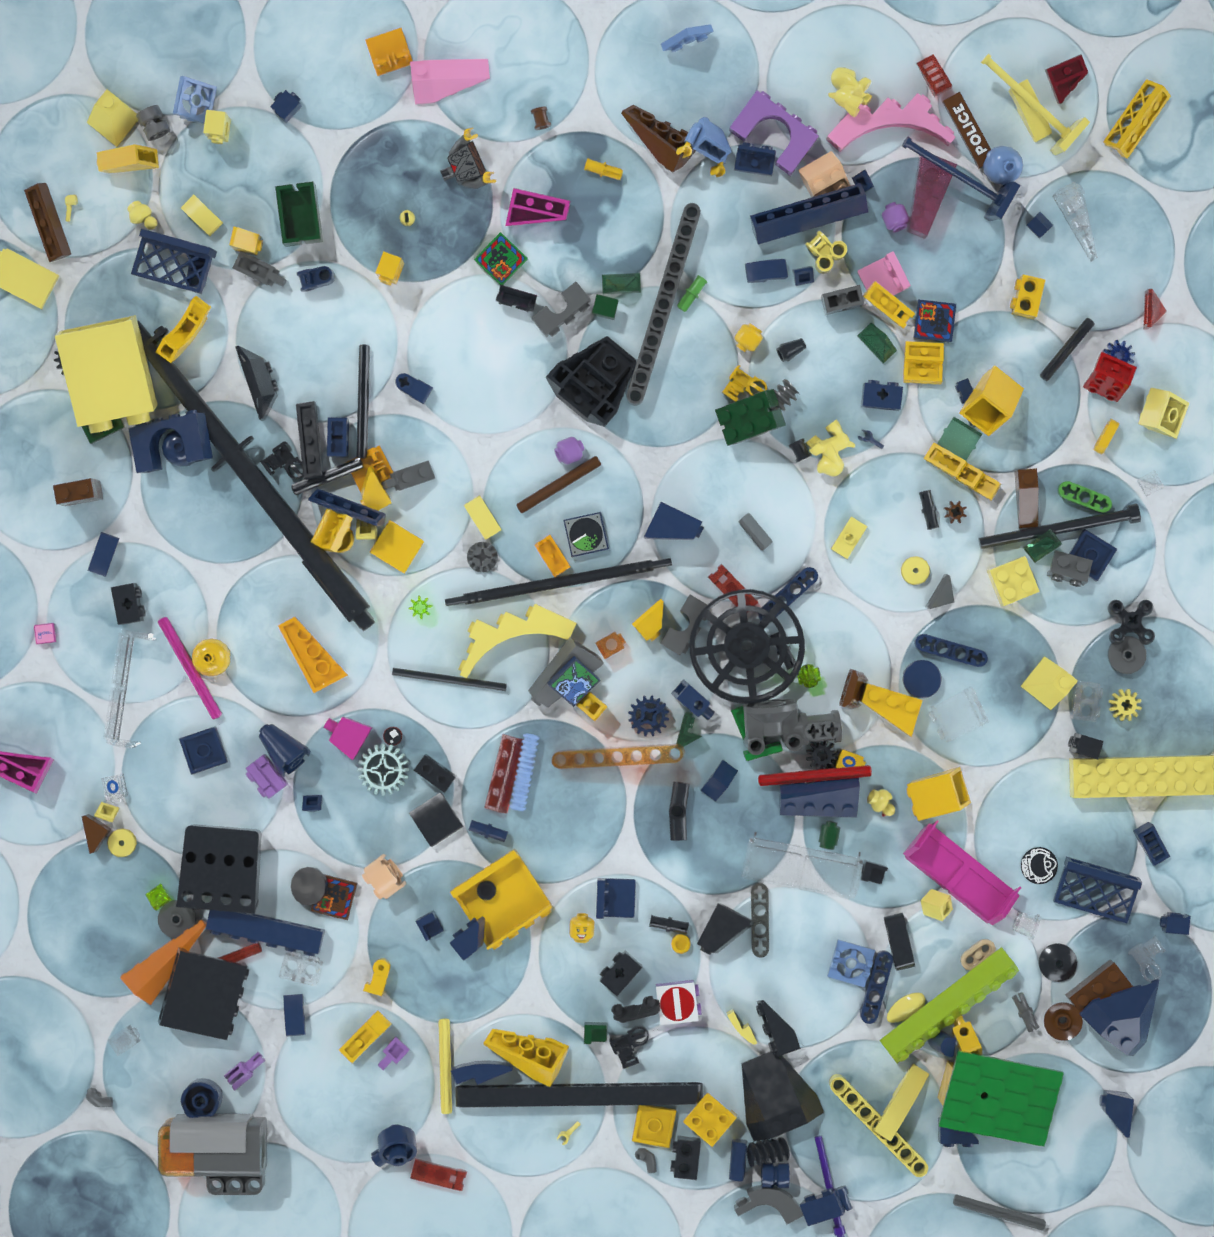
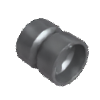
[136,105,170,141]

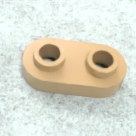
[960,939,996,971]

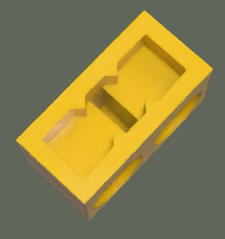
[375,251,405,286]
[1010,274,1045,319]

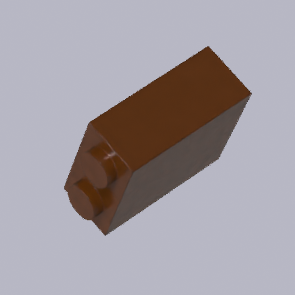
[53,478,103,506]

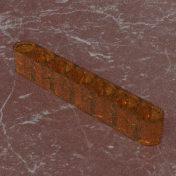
[551,744,685,769]

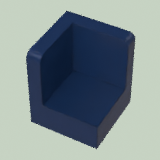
[415,910,444,941]

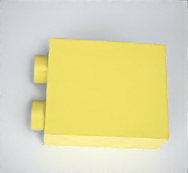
[55,315,158,433]

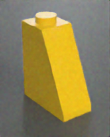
[97,144,159,173]

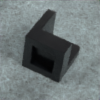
[859,860,888,884]

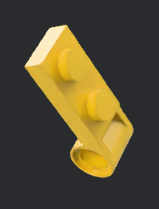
[339,1010,392,1063]

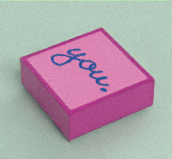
[34,623,56,644]

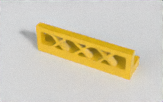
[1103,79,1171,159]

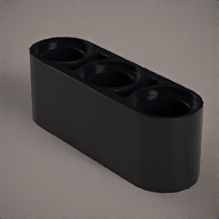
[884,913,915,971]

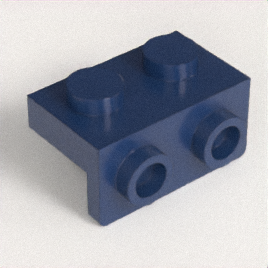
[734,142,776,177]

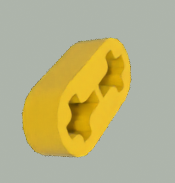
[1093,419,1120,455]

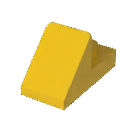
[576,691,607,721]

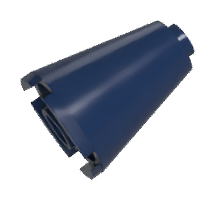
[259,724,311,777]

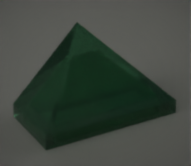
[602,273,641,294]
[857,323,897,364]
[1023,529,1062,563]

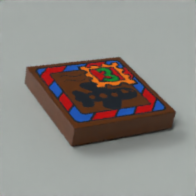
[311,874,358,920]

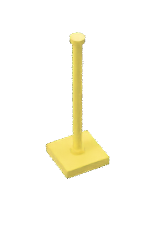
[981,53,1090,155]

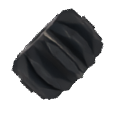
[806,741,838,770]

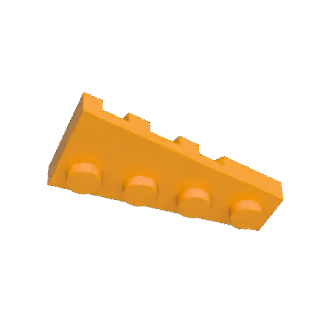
[278,617,348,693]

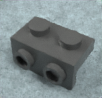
[1047,550,1093,587]

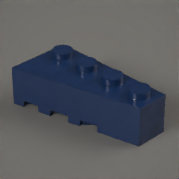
[779,778,860,818]

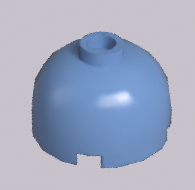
[983,146,1023,185]

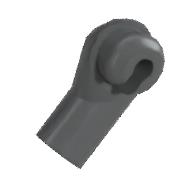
[86,1088,113,1107]
[635,1148,657,1173]

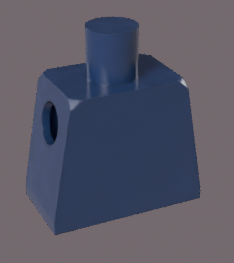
[671,679,715,720]

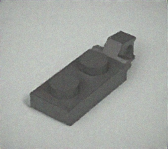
[232,251,287,287]
[382,460,435,491]

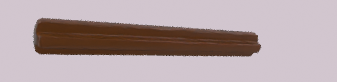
[516,456,601,513]

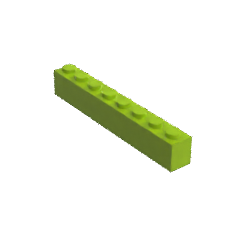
[879,947,1019,1064]

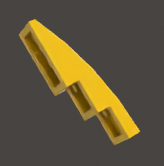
[924,442,1002,501]

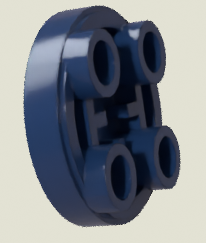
[902,660,942,698]

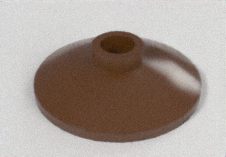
[1044,1002,1083,1041]

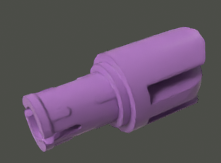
[224,1052,266,1091]

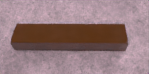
[24,183,71,262]

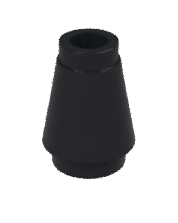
[776,338,806,362]

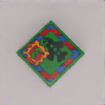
[474,232,528,285]

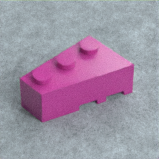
[505,188,571,226]
[0,751,54,794]

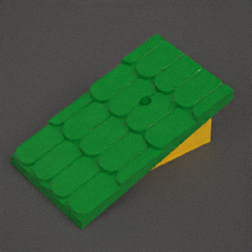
[937,1050,1064,1146]

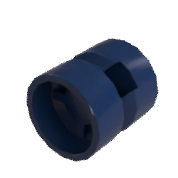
[761,1163,790,1188]

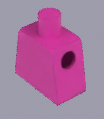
[323,717,373,760]

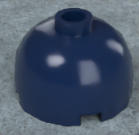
[162,430,195,467]

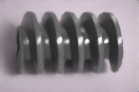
[769,379,800,411]

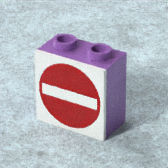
[656,980,702,1025]

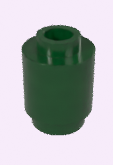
[818,821,841,850]

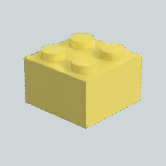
[987,556,1040,606]

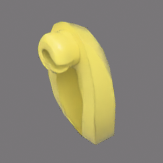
[887,993,925,1023]

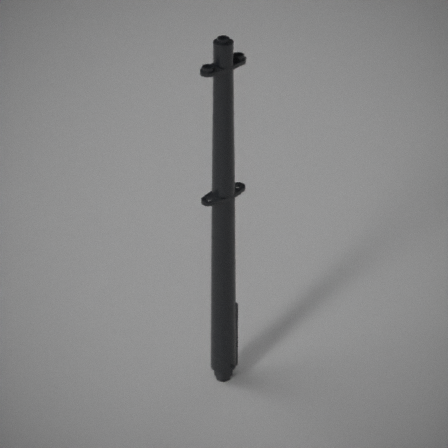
[137,320,375,632]

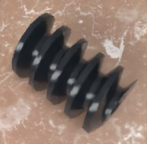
[747,1137,790,1167]

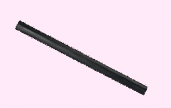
[392,668,507,691]

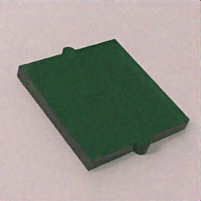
[937,417,982,461]

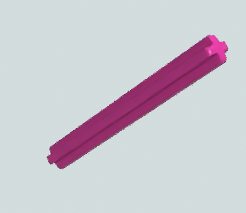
[158,617,222,719]

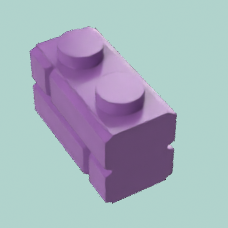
[245,754,288,799]

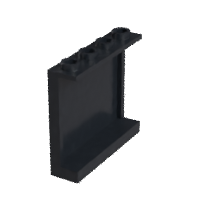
[158,947,249,1040]

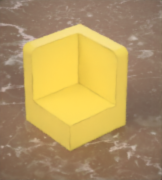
[921,889,953,921]

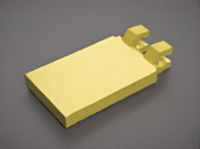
[0,248,59,309]

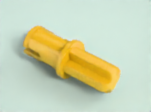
[584,158,623,180]

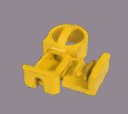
[722,365,767,402]

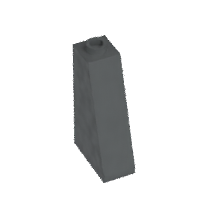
[528,637,604,708]

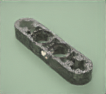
[751,882,769,958]

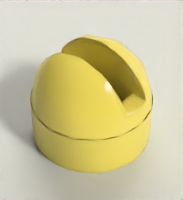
[399,210,415,226]

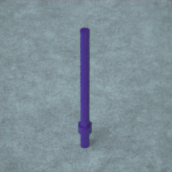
[814,1135,846,1237]

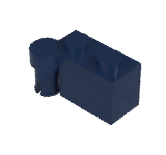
[800,1185,853,1226]

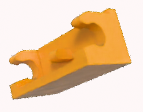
[535,535,571,577]

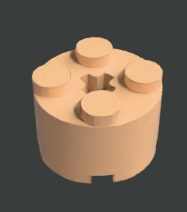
[362,854,406,899]

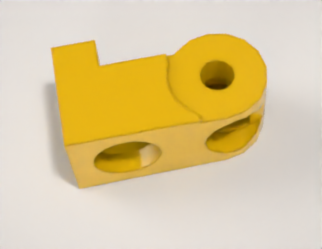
[363,958,391,996]

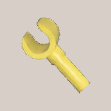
[65,195,78,222]
[557,1121,581,1145]

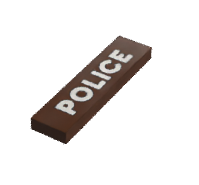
[942,92,991,169]

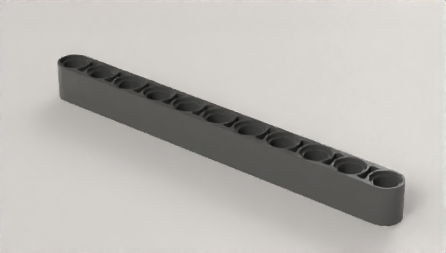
[627,203,701,406]

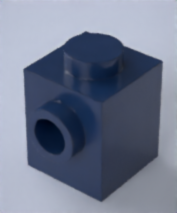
[270,90,302,123]

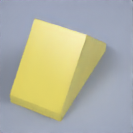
[355,519,378,540]

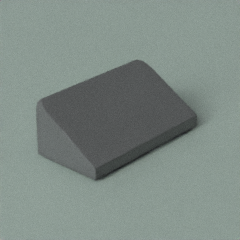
[738,513,772,551]

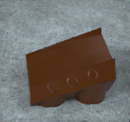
[839,669,868,709]

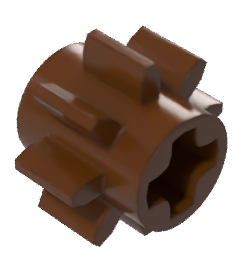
[943,501,967,524]

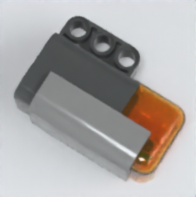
[158,1114,267,1195]

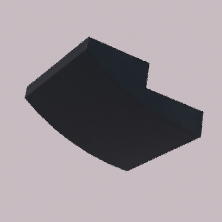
[409,792,464,847]

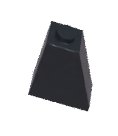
[697,903,755,955]

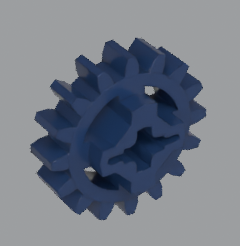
[628,695,669,737]

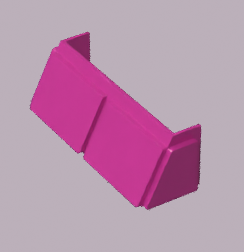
[903,820,1021,925]

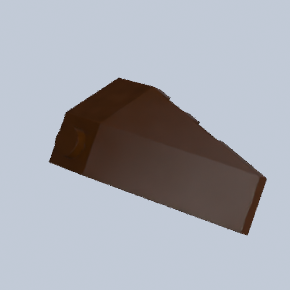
[621,105,696,173]

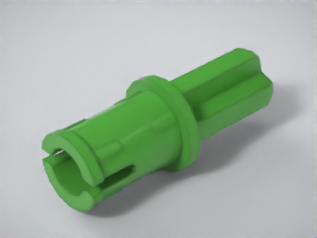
[677,275,707,312]

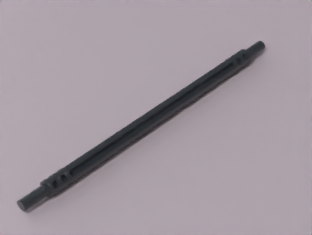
[445,558,672,607]

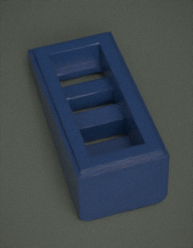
[1133,822,1170,866]

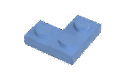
[661,24,714,52]

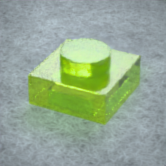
[145,883,172,911]

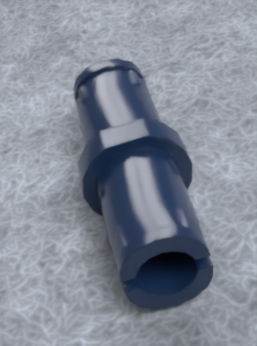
[468,820,508,842]

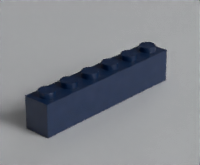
[750,183,868,245]
[206,910,325,956]

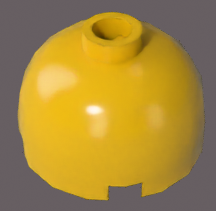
[192,638,231,677]

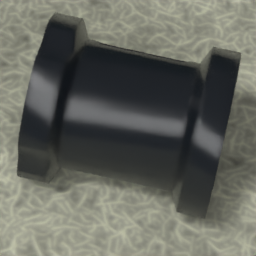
[788,438,812,463]

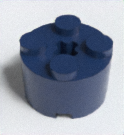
[180,1078,223,1118]

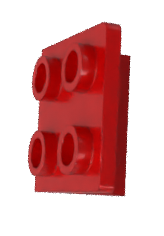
[1083,352,1137,402]

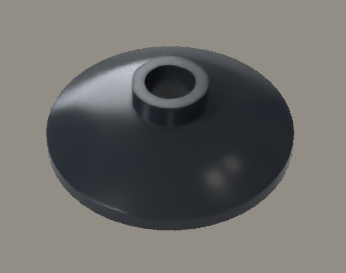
[1039,943,1077,982]

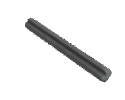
[953,1194,1046,1231]

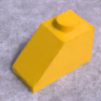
[229,226,263,255]
[360,466,392,511]

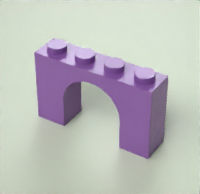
[729,90,819,176]

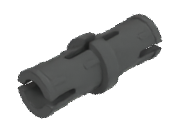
[1012,992,1039,1032]

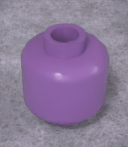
[881,202,910,232]
[554,437,584,465]

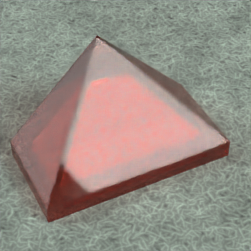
[1143,289,1167,329]

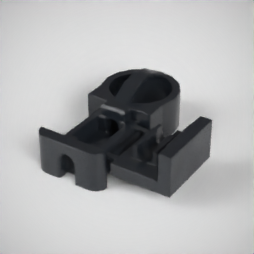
[260,441,303,479]
[609,1025,649,1069]

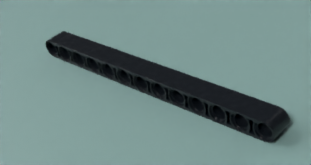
[455,1082,703,1107]

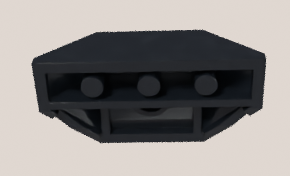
[235,346,279,421]

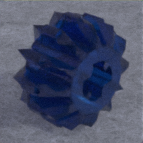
[1102,340,1135,364]

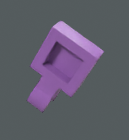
[378,1037,410,1070]

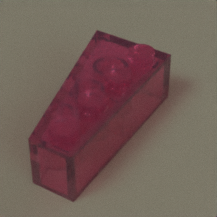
[907,155,957,239]

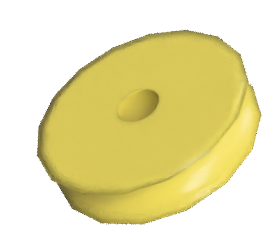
[901,556,930,585]
[107,828,137,857]

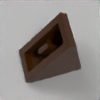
[81,814,111,854]

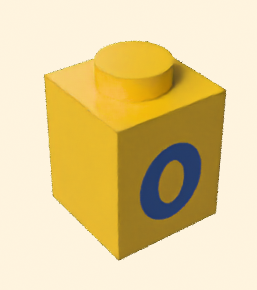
[834,749,865,768]

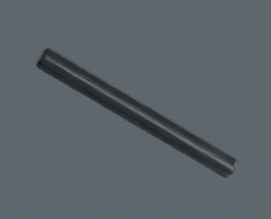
[356,344,370,459]

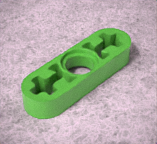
[1057,481,1112,513]

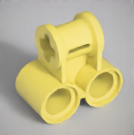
[805,231,847,274]

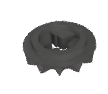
[467,542,498,572]

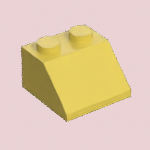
[1138,388,1189,439]

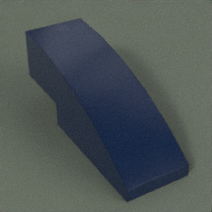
[451,1060,513,1085]

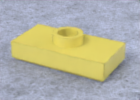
[831,516,868,559]

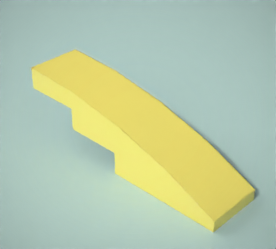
[874,1063,929,1142]

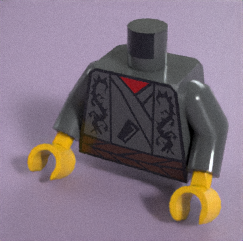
[440,127,496,189]

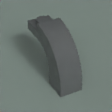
[734,1185,804,1225]

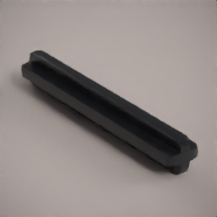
[1040,318,1095,381]
[291,458,363,495]

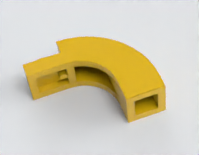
[156,296,211,363]

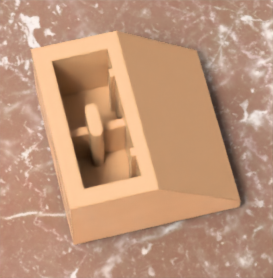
[798,151,850,197]

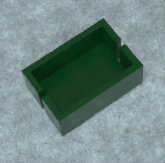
[275,181,323,247]
[715,389,786,446]

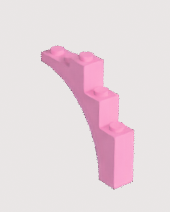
[826,93,955,152]

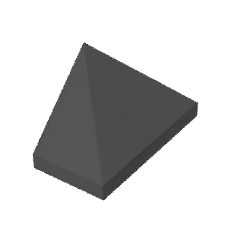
[925,574,954,609]

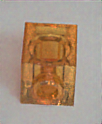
[595,632,626,659]

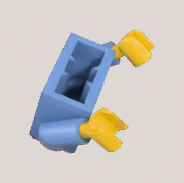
[676,117,732,177]

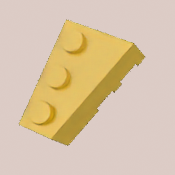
[860,683,923,737]

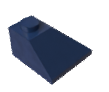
[1099,1090,1134,1138]

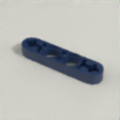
[758,567,818,620]
[914,634,988,667]
[860,950,893,1024]

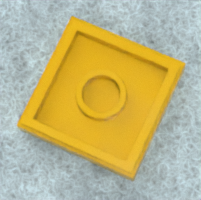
[632,1105,677,1148]

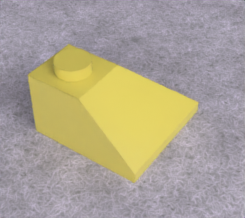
[87,89,138,147]
[1021,656,1078,710]

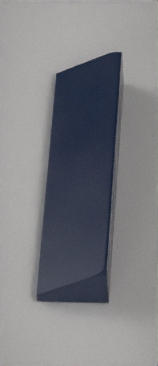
[308,488,386,526]

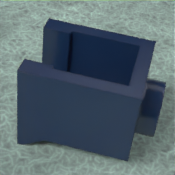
[1160,912,1191,935]

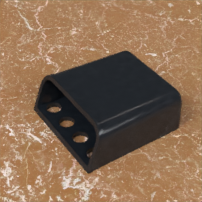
[176,824,262,914]

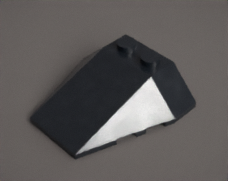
[545,336,637,427]
[741,1051,824,1142]

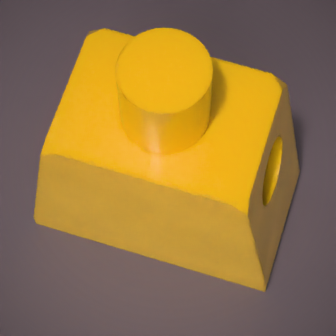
[952,1015,983,1055]

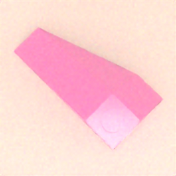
[410,59,490,105]

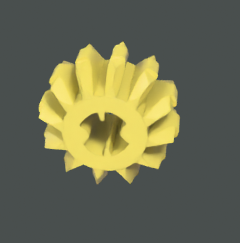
[1109,689,1142,721]

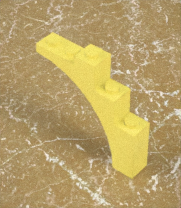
[458,604,577,678]

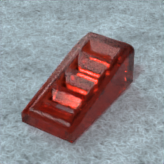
[916,54,952,97]

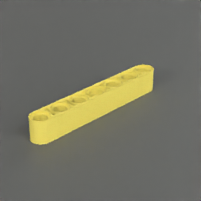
[829,1074,928,1177]

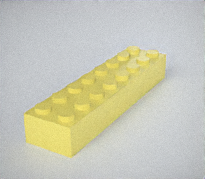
[1069,755,1214,798]

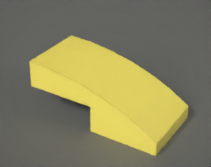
[181,194,223,236]
[464,495,501,540]
[726,1009,757,1045]

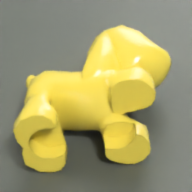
[828,67,872,117]
[806,419,855,477]

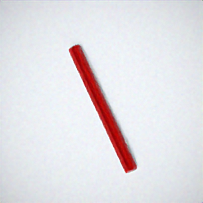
[758,765,872,786]

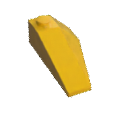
[484,1029,569,1087]

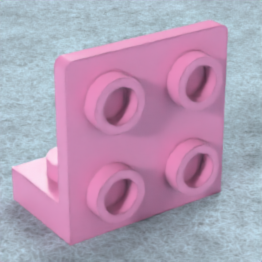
[857,251,911,296]

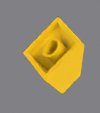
[632,599,664,641]

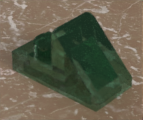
[675,711,702,749]

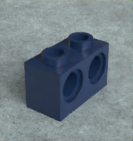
[327,417,349,458]

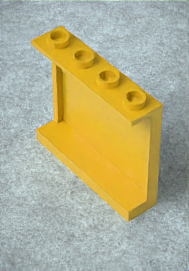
[450,849,552,950]

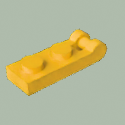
[863,281,915,329]

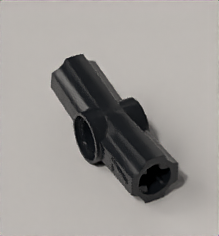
[669,781,690,841]

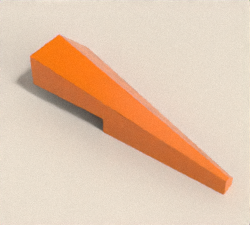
[120,919,207,1005]

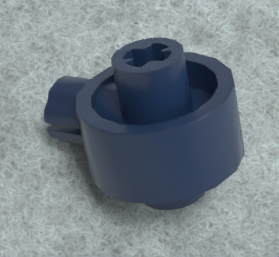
[371,1124,417,1167]

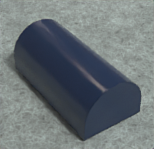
[928,1031,956,1057]
[729,1139,748,1182]

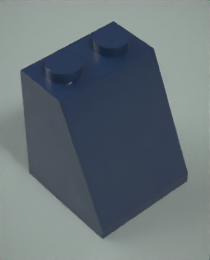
[644,502,704,540]

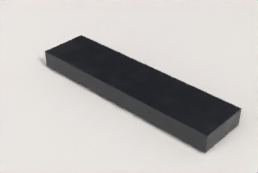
[296,401,324,480]

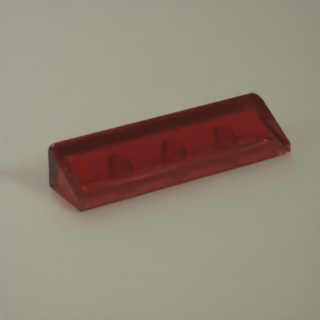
[484,734,524,813]

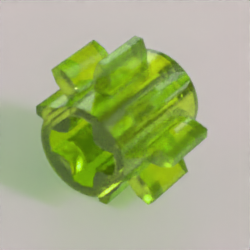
[408,595,433,619]
[797,664,821,688]

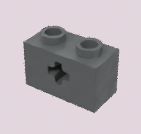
[821,285,865,315]

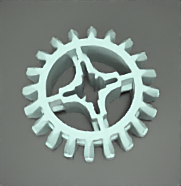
[357,744,410,796]

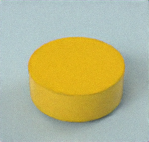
[671,934,691,954]

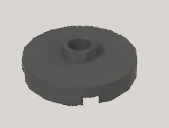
[1108,636,1147,674]
[158,900,196,938]

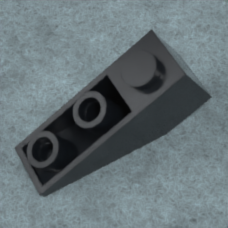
[756,1000,801,1056]

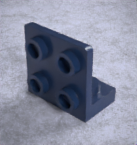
[596,878,636,919]

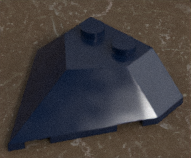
[1080,979,1160,1056]

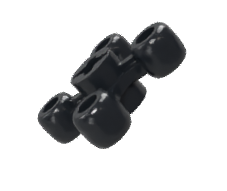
[1107,600,1155,645]

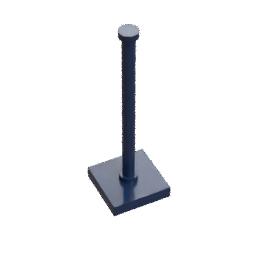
[902,137,1021,221]

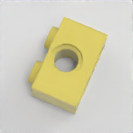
[203,110,231,144]

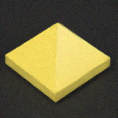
[94,802,119,822]

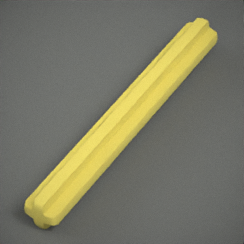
[438,1018,452,1114]

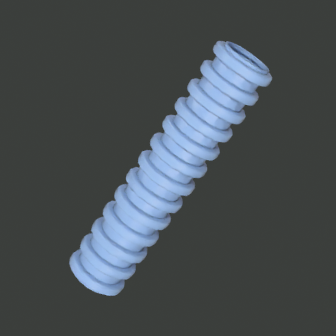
[509,733,540,811]

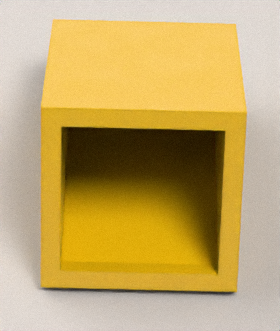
[959,365,1024,436]
[906,767,971,821]

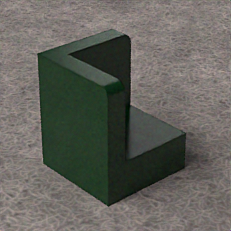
[592,294,619,320]
[584,1022,607,1044]

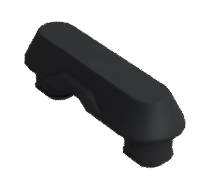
[611,996,660,1023]

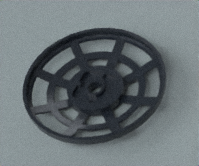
[689,589,805,704]

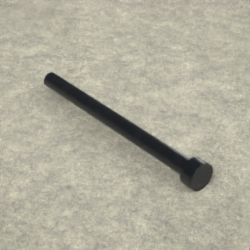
[978,503,1141,549]

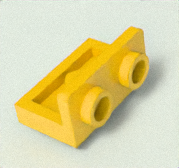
[311,508,353,552]

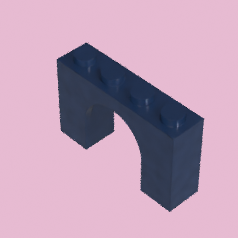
[128,410,213,473]

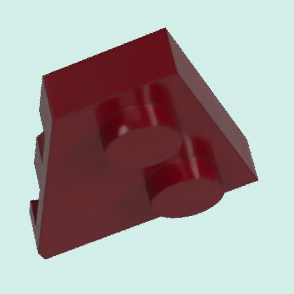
[1045,54,1088,104]

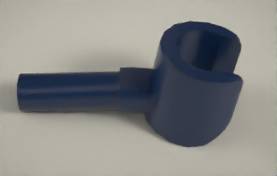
[858,430,884,449]

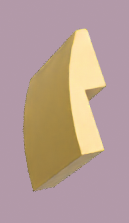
[903,341,944,384]
[370,520,424,574]

